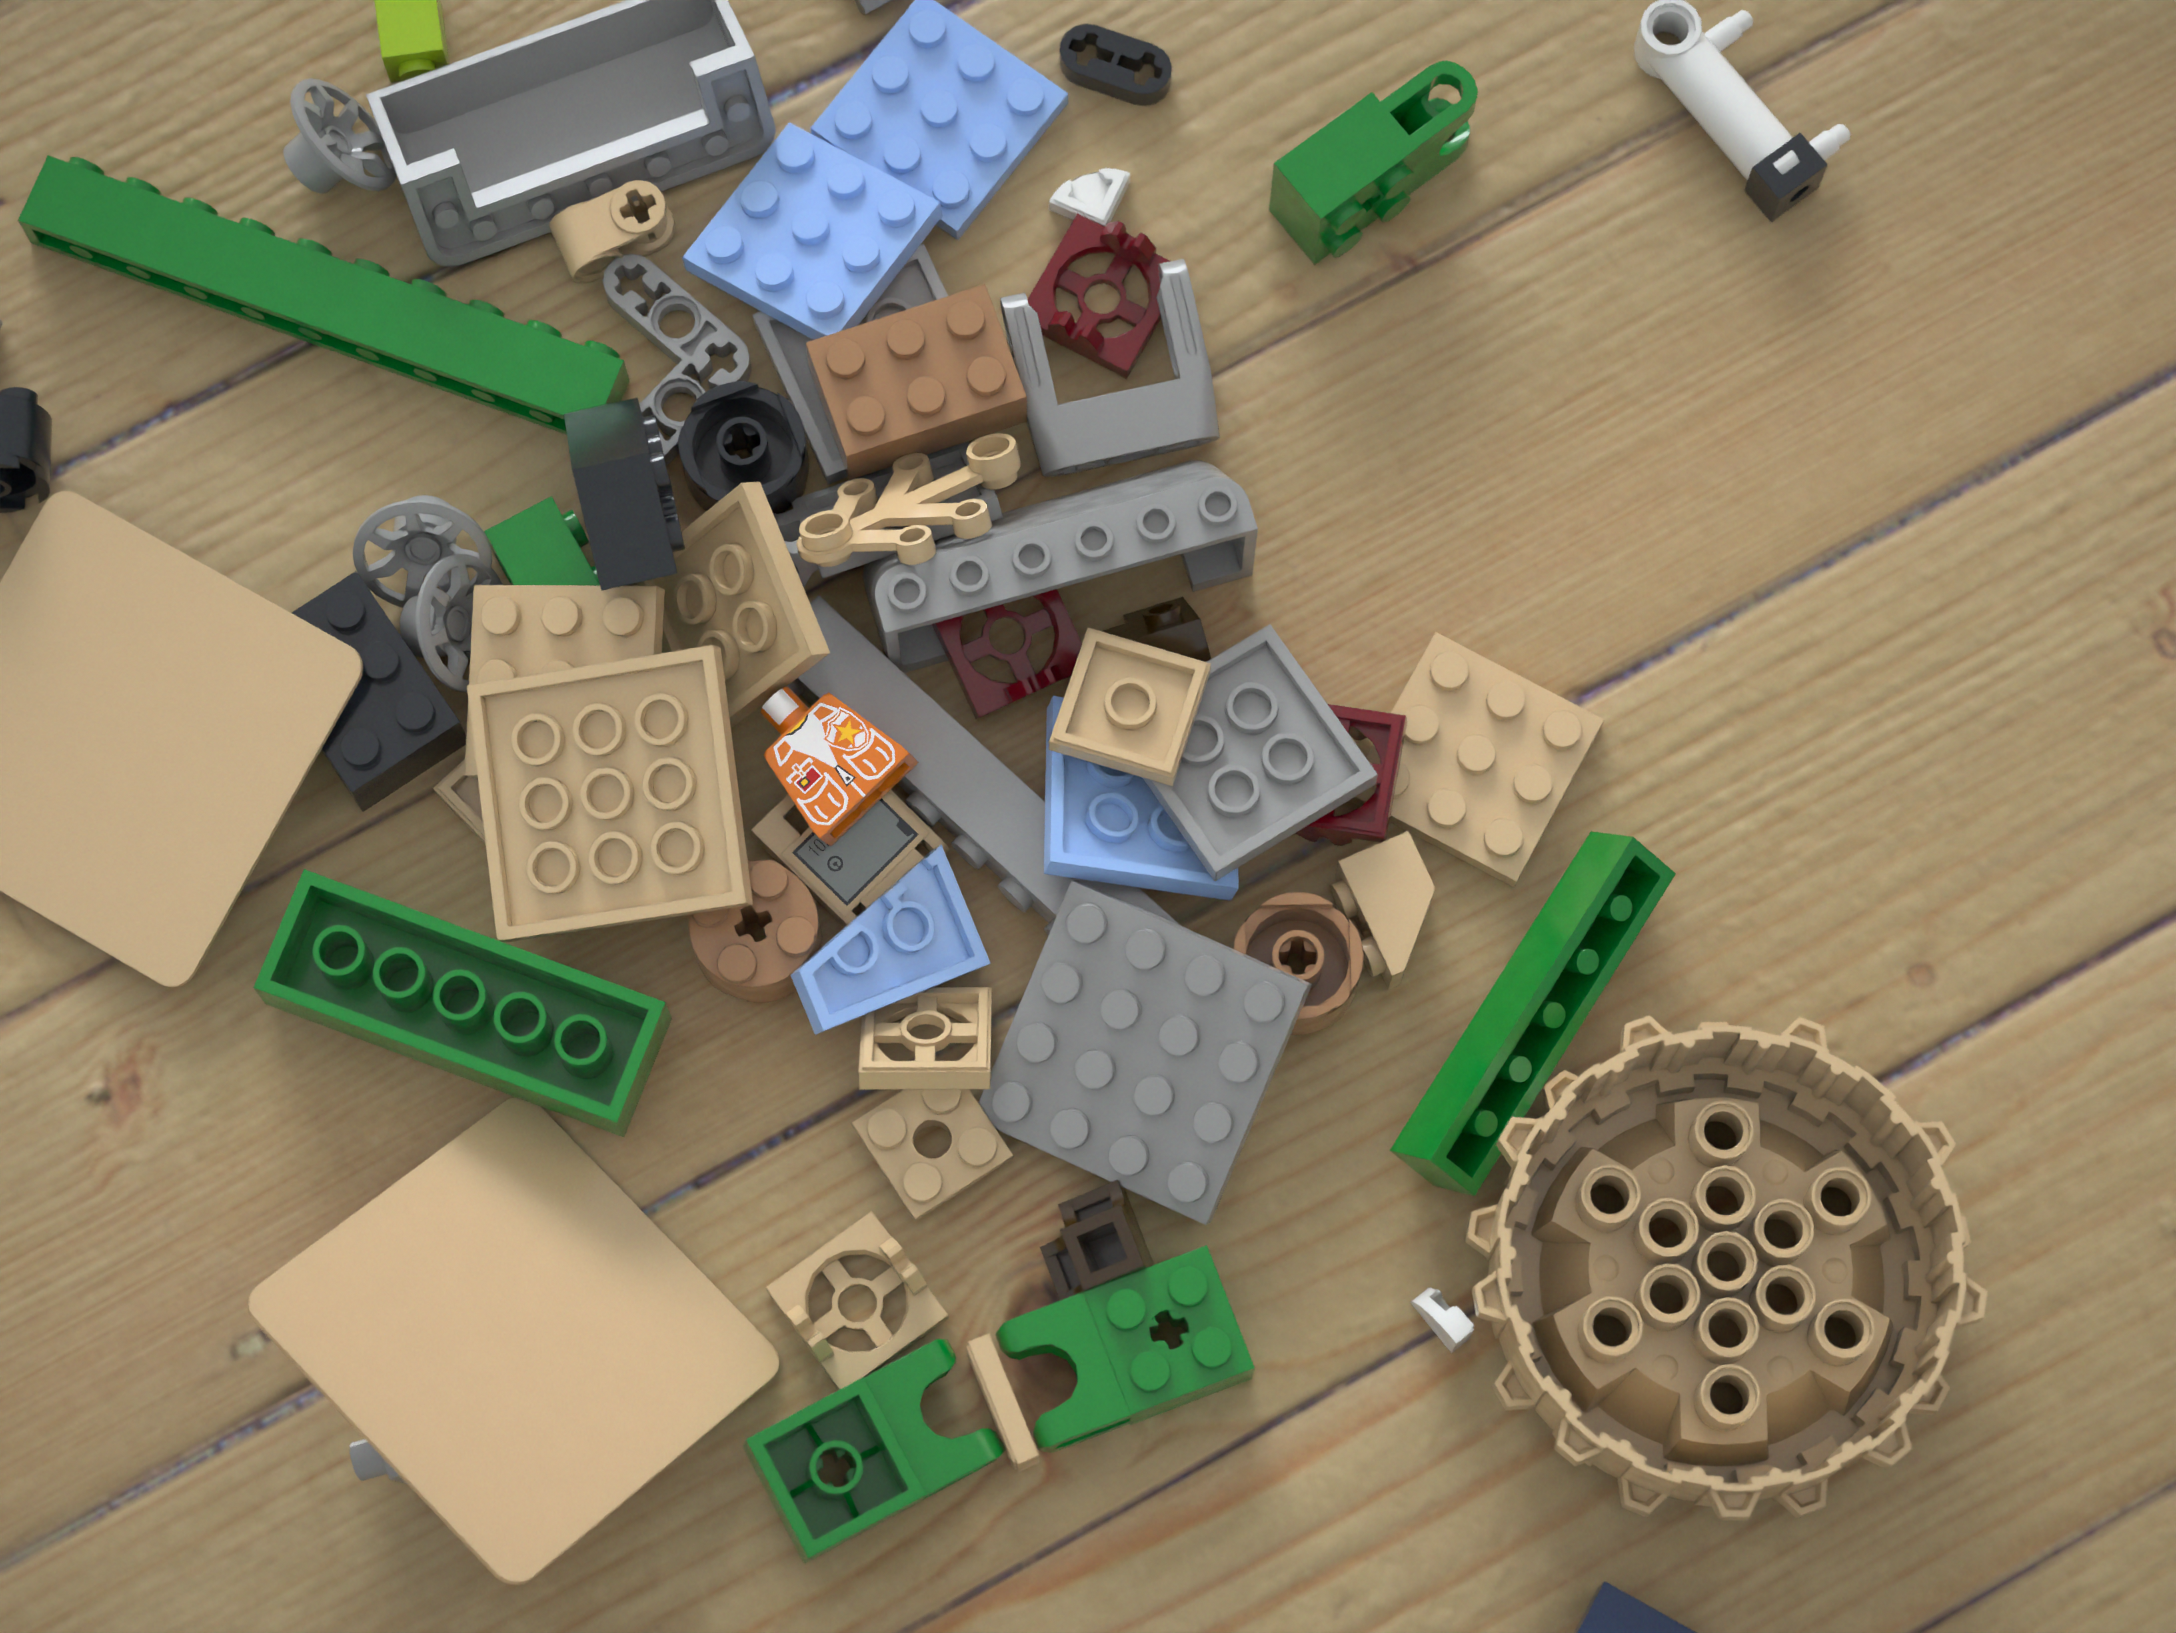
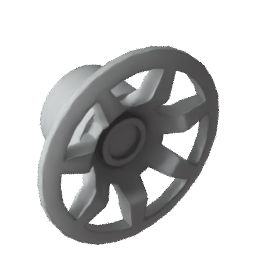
[283,78,397,194]
[352,495,492,608]
[400,554,503,692]

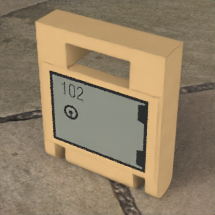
[750,790,950,927]

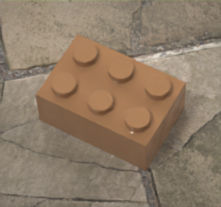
[806,284,1027,480]

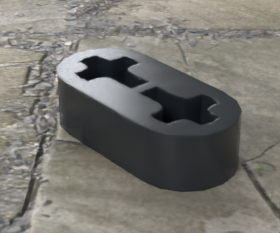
[1059,24,1172,106]

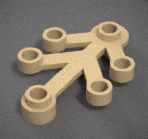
[796,433,1021,567]

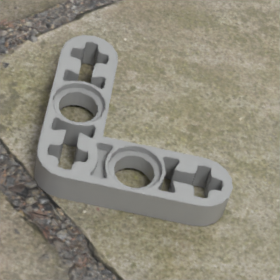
[603,254,752,467]

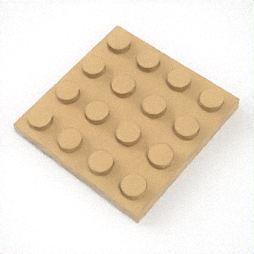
[467,645,753,942]

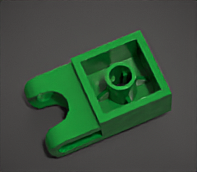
[1269,61,1478,265]
[995,1245,1255,1453]
[743,1339,1006,1564]

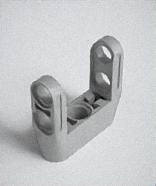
[1000,259,1220,477]

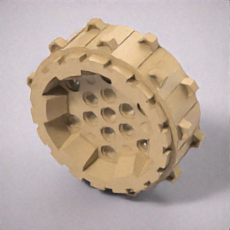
[1465,1015,1988,1520]

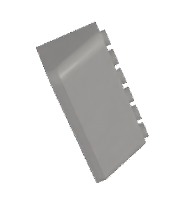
[366,0,776,266]
[863,460,1258,673]

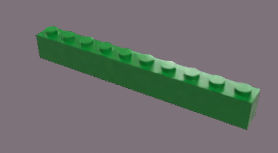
[18,155,630,435]

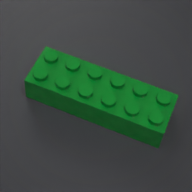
[253,869,672,1137]

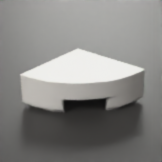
[1049,168,1131,227]
[1410,1288,1474,1353]

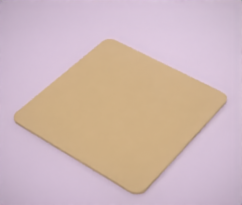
[0,491,363,987]
[247,1097,780,1585]

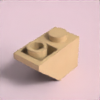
[1330,831,1435,990]

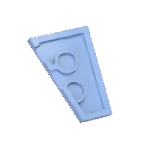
[791,845,991,1035]

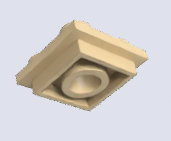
[852,1060,1013,1221]

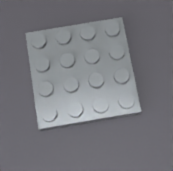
[978,880,1312,1225]

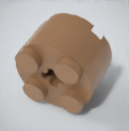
[688,860,822,1003]
[1233,892,1363,1035]

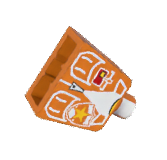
[760,686,919,846]

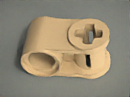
[549,180,675,283]

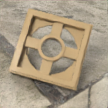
[859,987,992,1089]
[766,1211,949,1390]

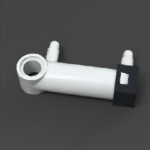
[1634,0,1850,222]

